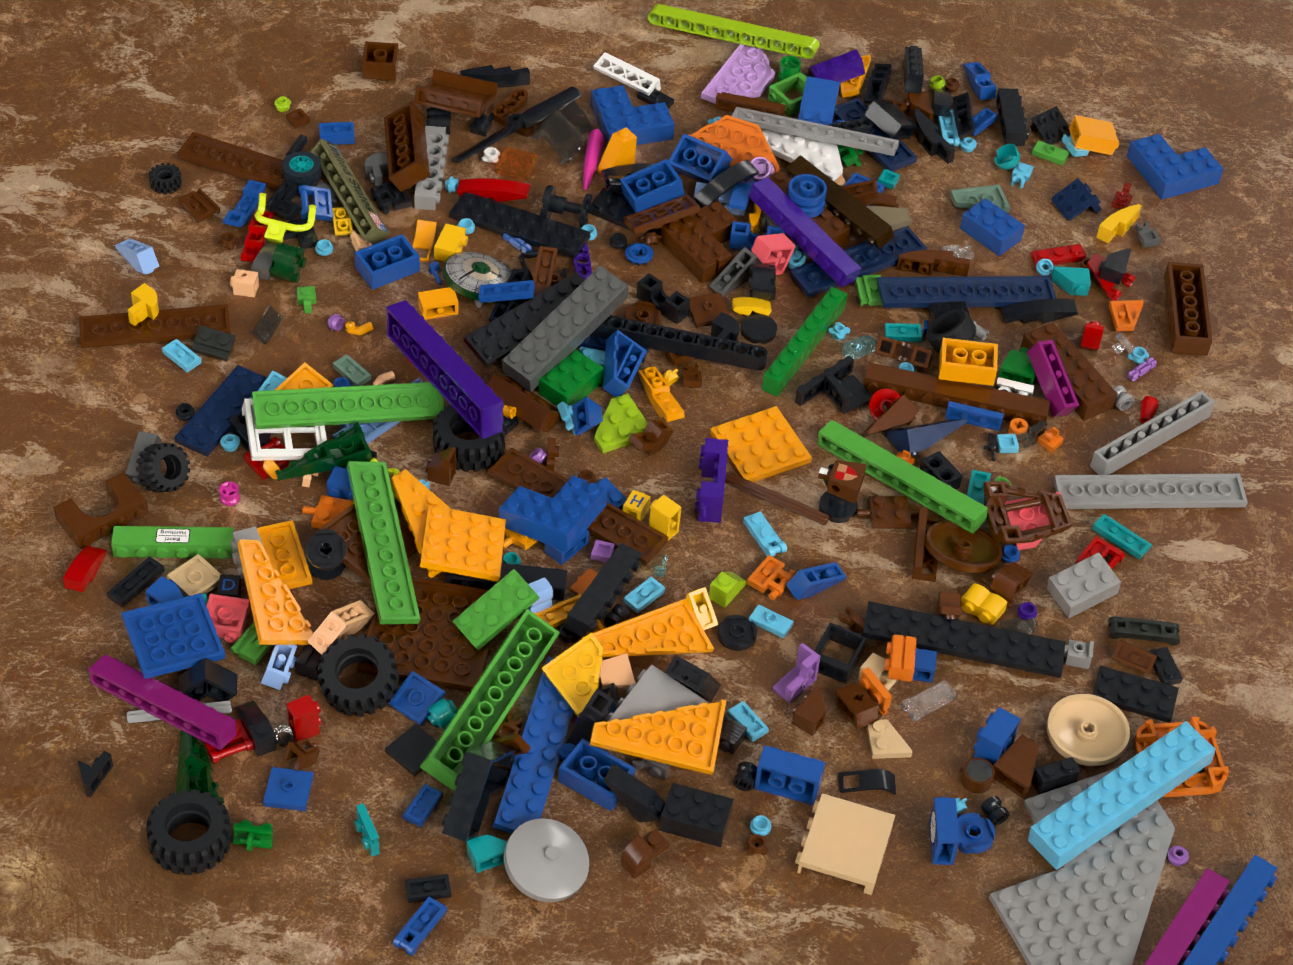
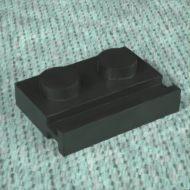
[191,325,236,362]

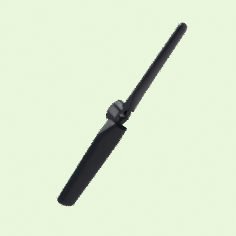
[452,87,582,163]

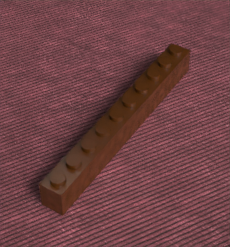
[864,362,1050,429]

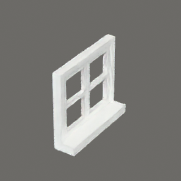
[242,399,327,461]

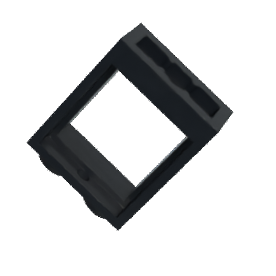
[814,623,867,684]
[665,655,721,702]

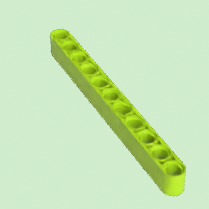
[648,4,820,59]

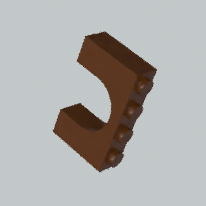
[54,472,149,549]

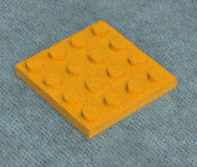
[710,406,812,482]
[420,505,506,582]

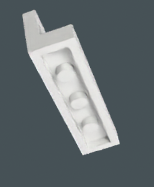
[594,52,661,96]

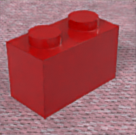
[286,694,321,742]

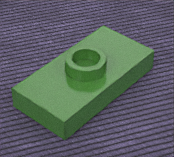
[1032,140,1070,166]

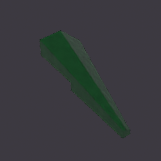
[275,422,372,481]
[176,730,224,804]

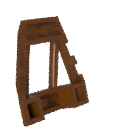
[984,481,1072,543]

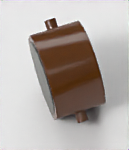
[959,758,996,794]

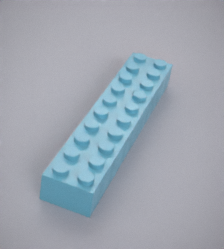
[1028,721,1215,870]

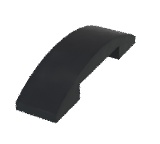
[694,160,759,207]

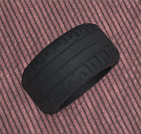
[926,310,976,354]

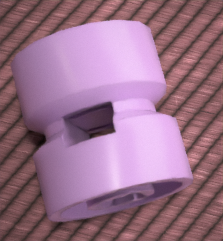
[751,157,775,181]

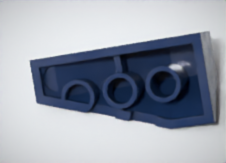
[885,419,967,456]

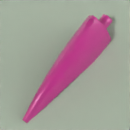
[583,129,604,190]

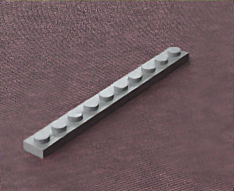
[732,107,899,156]

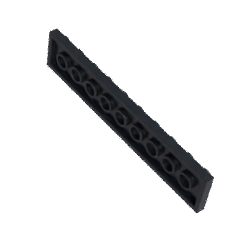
[862,601,1065,678]

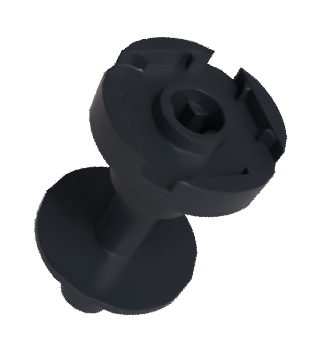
[540,185,593,228]
[819,464,858,523]
[306,529,346,580]

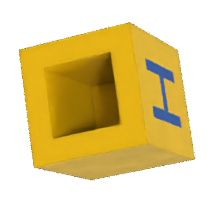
[623,490,651,521]

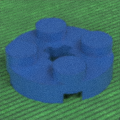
[958,813,995,854]

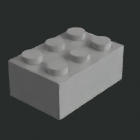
[1047,552,1121,619]

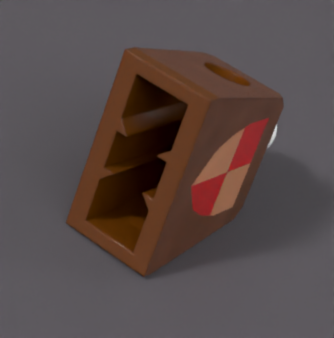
[818,460,867,503]

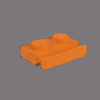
[860,667,892,716]

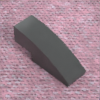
[251,243,278,280]

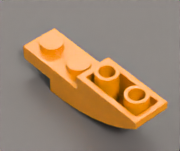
[638,366,685,422]

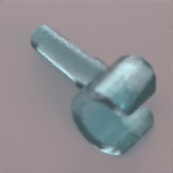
[655,555,668,577]

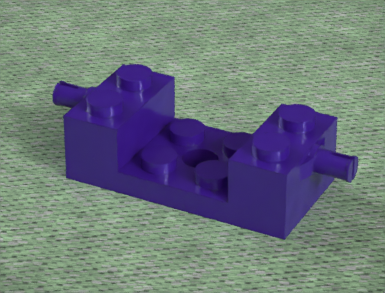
[694,438,728,523]

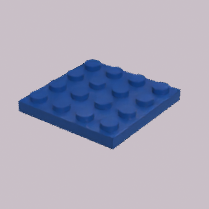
[121,593,225,679]

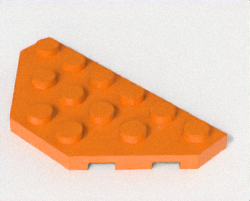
[689,115,781,178]

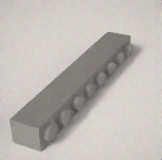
[1090,391,1215,475]

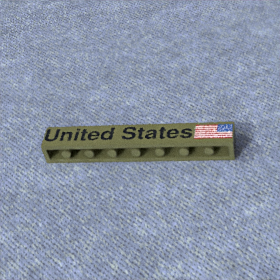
[311,139,390,244]

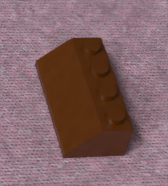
[487,373,562,433]

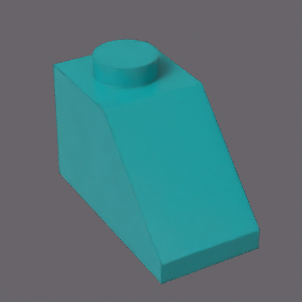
[1051,266,1091,296]
[467,834,507,873]

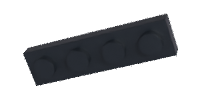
[795,356,854,406]

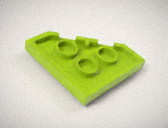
[594,393,648,454]

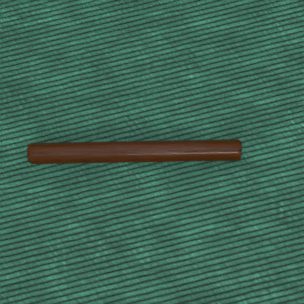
[725,472,830,525]

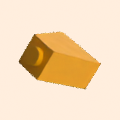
[597,127,637,175]

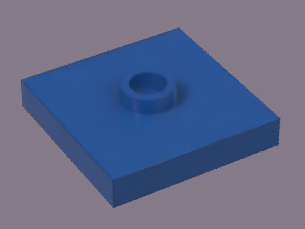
[388,671,446,727]
[263,767,314,812]

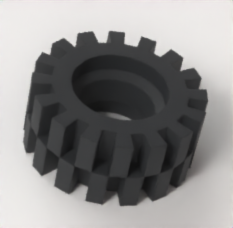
[149,163,182,195]

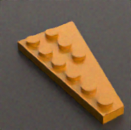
[237,539,313,645]

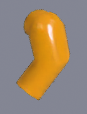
[345,321,374,336]
[263,460,280,479]

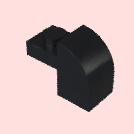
[711,312,739,341]

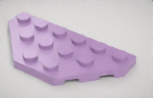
[701,44,775,104]

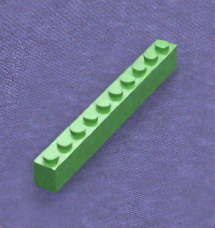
[818,420,988,534]

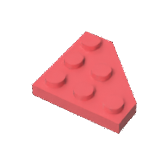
[1004,492,1061,550]

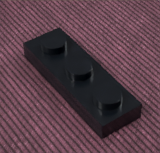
[107,556,165,608]

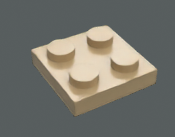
[167,554,221,597]

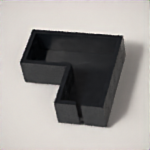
[442,741,516,842]

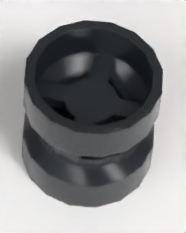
[603,604,631,628]
[733,762,757,791]
[981,796,1010,826]

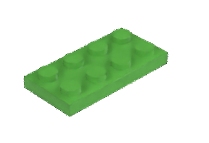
[453,569,540,651]

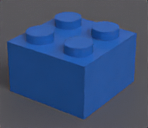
[973,707,1021,765]

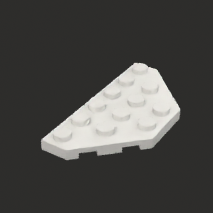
[762,130,843,181]

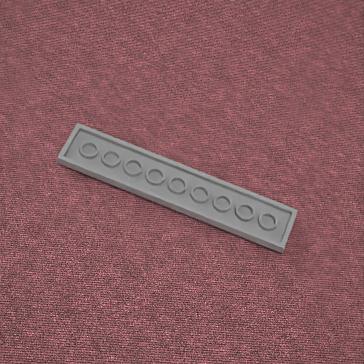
[1054,473,1248,509]

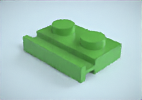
[854,274,882,306]
[231,621,273,665]

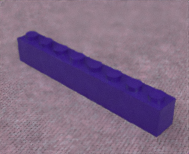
[748,177,861,288]

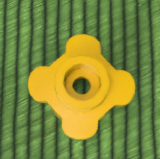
[663,369,679,386]

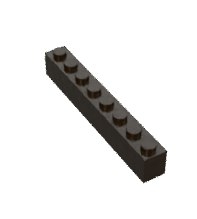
[785,155,895,250]

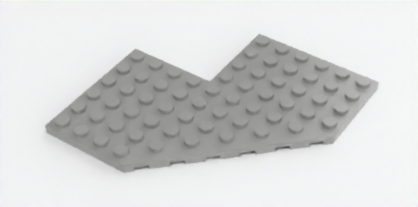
[989,768,1175,965]

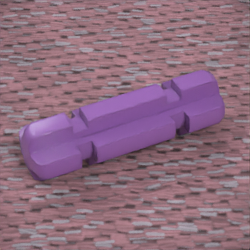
[1127,357,1157,381]

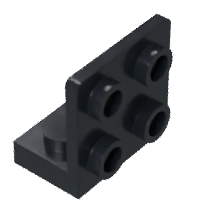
[823,373,872,414]

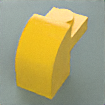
[128,283,159,326]

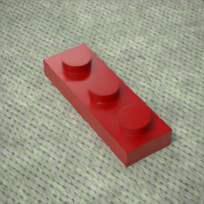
[1031,244,1087,267]

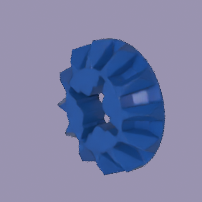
[625,243,653,265]

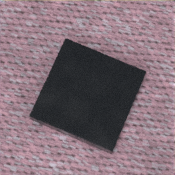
[385,724,437,777]

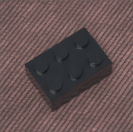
[659,783,734,847]

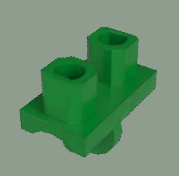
[837,145,864,167]
[233,820,273,851]

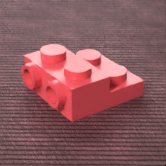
[207,594,250,643]

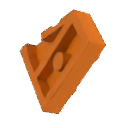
[1109,300,1144,332]

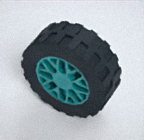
[282,151,321,187]

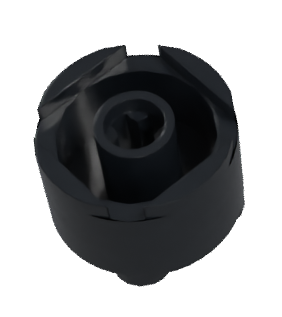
[749,265,776,300]

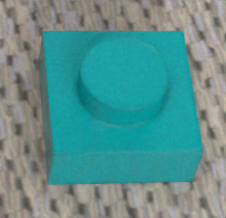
[878,169,900,190]

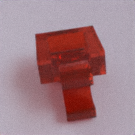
[1111,182,1133,210]

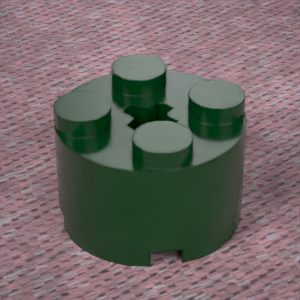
[270,242,307,283]

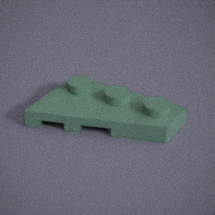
[950,184,1010,213]

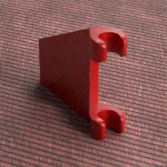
[1086,253,1135,301]

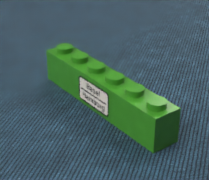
[111,526,234,559]

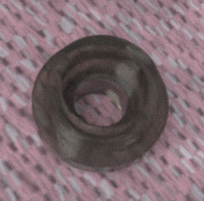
[273,725,294,746]

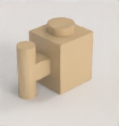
[858,653,897,691]

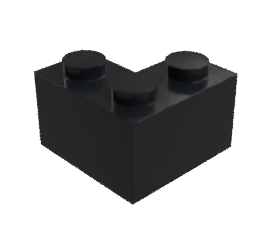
[178,658,238,701]

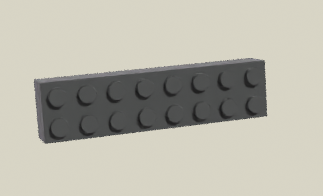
[502,266,628,392]

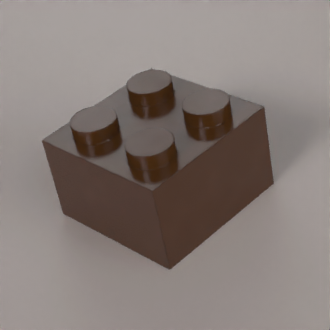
[362,41,399,81]

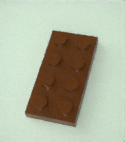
[623,194,700,235]

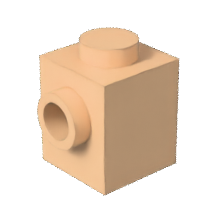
[230,269,259,298]

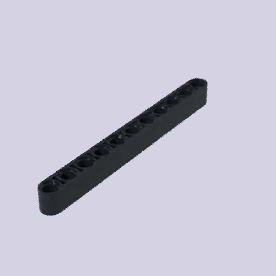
[589,315,768,371]

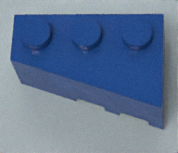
[603,330,647,397]

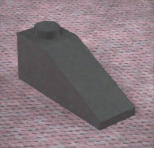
[709,247,762,297]

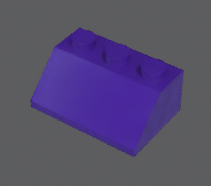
[808,49,865,83]

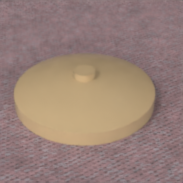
[1046,694,1130,766]

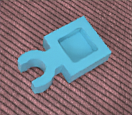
[1062,134,1089,157]
[1011,162,1034,189]
[557,401,575,435]

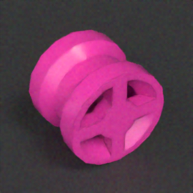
[219,481,240,506]

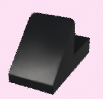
[78,751,113,797]

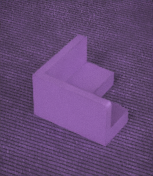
[772,643,821,703]

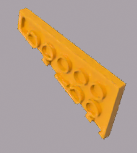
[581,599,714,657]

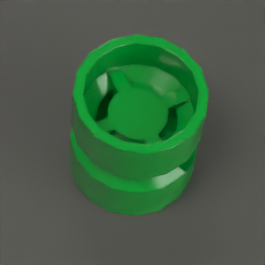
[778,55,801,82]

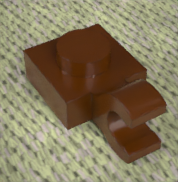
[839,606,865,635]

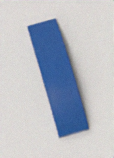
[728,179,758,210]
[223,180,266,227]

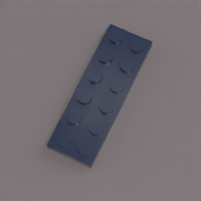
[834,98,917,172]
[175,365,267,457]

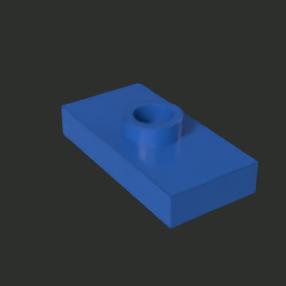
[971,108,998,137]
[403,784,443,828]

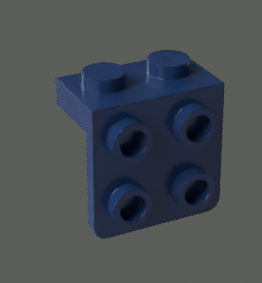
[1051,178,1102,221]

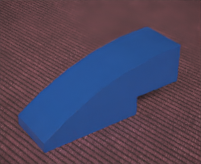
[963,62,996,100]

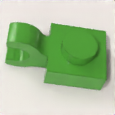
[297,286,316,313]

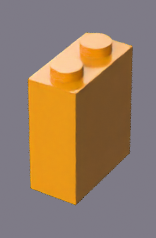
[1069,115,1119,155]

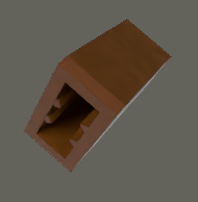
[993,734,1039,800]

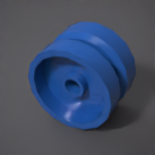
[787,174,827,218]

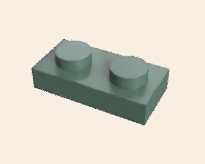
[333,354,371,386]

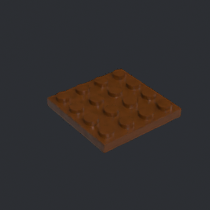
[315,504,418,587]

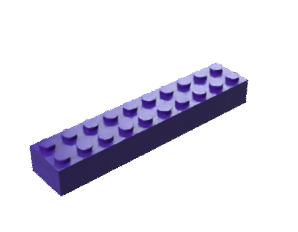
[386,300,504,439]

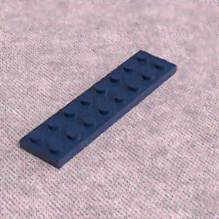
[789,226,927,298]

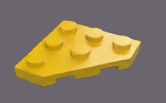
[542,633,604,717]

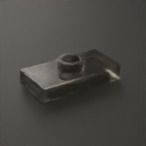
[252,305,283,344]

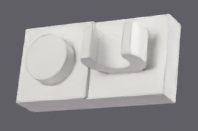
[996,377,1034,397]

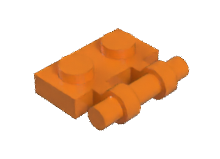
[747,555,796,600]

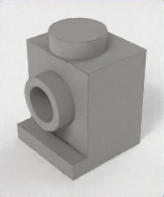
[1064,639,1094,669]

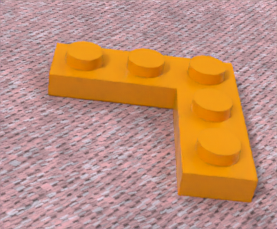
[535,594,605,635]

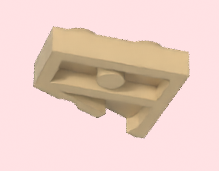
[866,719,912,759]

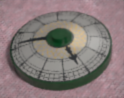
[443,252,512,301]

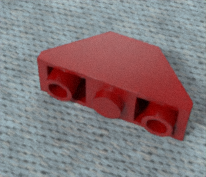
[1080,321,1104,351]

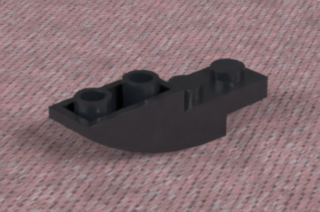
[912,109,955,164]

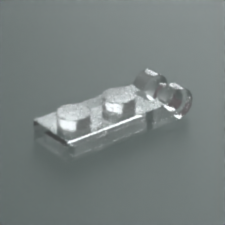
[900,680,957,721]

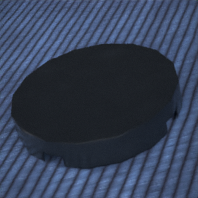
[741,314,777,344]
[717,615,757,651]

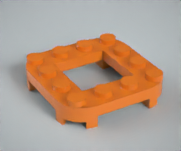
[1133,717,1229,797]

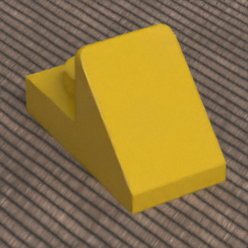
[686,587,718,630]

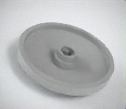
[504,819,589,902]

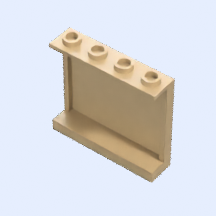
[795,793,895,895]

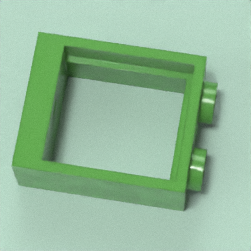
[768,72,807,117]

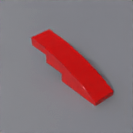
[456,178,531,202]
[241,210,274,262]

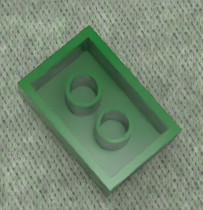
[539,349,604,406]

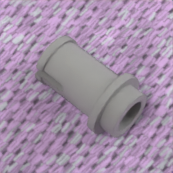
[973,321,989,340]

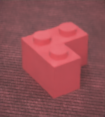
[751,233,796,275]

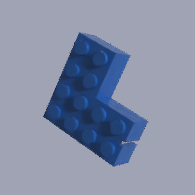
[590,85,675,145]
[1127,133,1224,200]
[499,476,607,552]

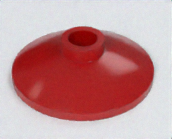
[869,388,900,420]

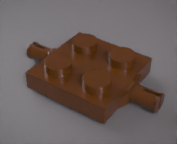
[857,496,920,529]

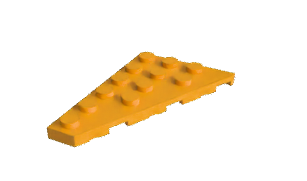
[391,469,451,578]
[589,699,727,775]

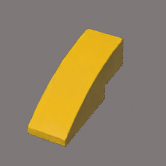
[1096,204,1142,244]

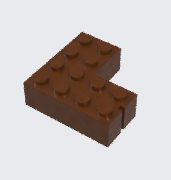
[660,200,739,284]

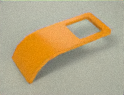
[412,220,437,262]

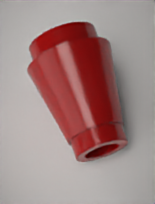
[1140,396,1159,424]

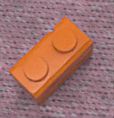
[884,634,916,682]

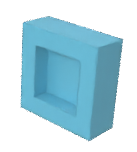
[996,434,1019,453]

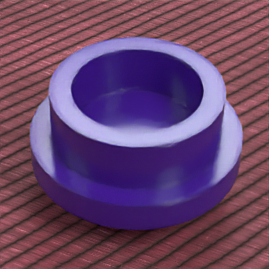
[1017,602,1037,621]

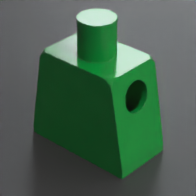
[998,347,1035,385]

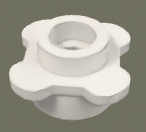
[482,147,500,163]

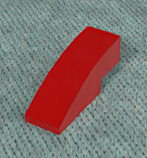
[63,546,107,592]

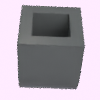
[365,152,389,190]

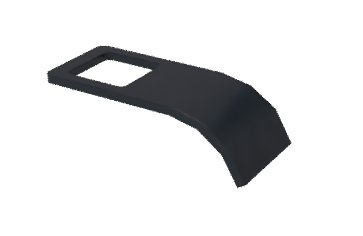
[839,769,896,795]

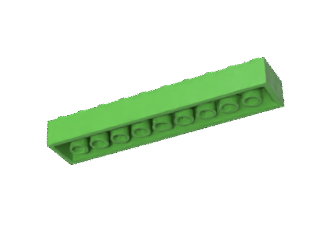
[420,609,560,791]

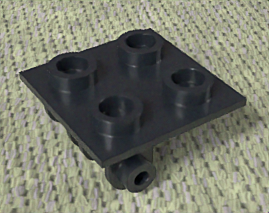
[1030,106,1070,145]

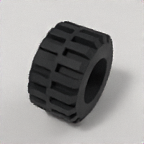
[136,443,190,492]

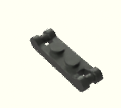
[1108,616,1180,646]

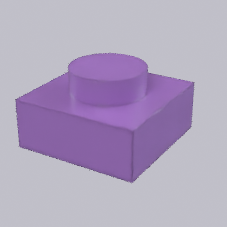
[591,540,615,563]

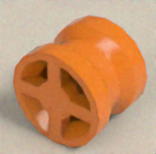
[1008,418,1028,442]

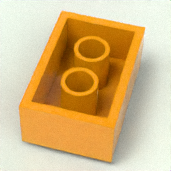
[938,338,998,386]

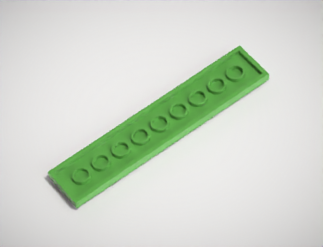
[251,382,444,429]
[347,461,420,624]

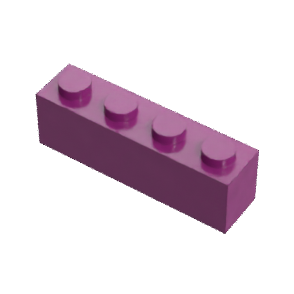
[1027,340,1079,417]

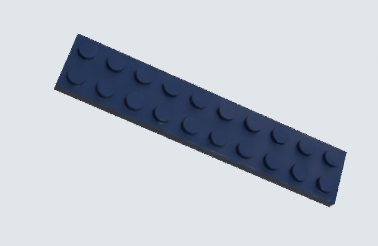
[877,276,1057,308]

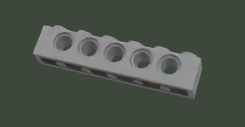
[414,126,449,210]

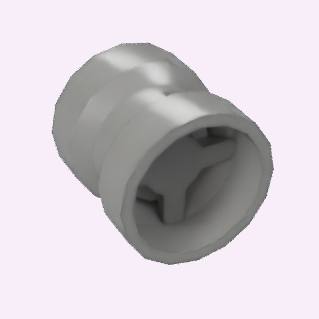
[1114,385,1134,411]

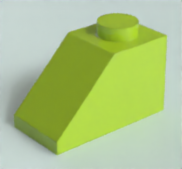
[709,571,747,608]

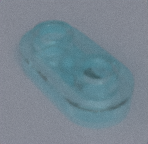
[842,335,876,359]

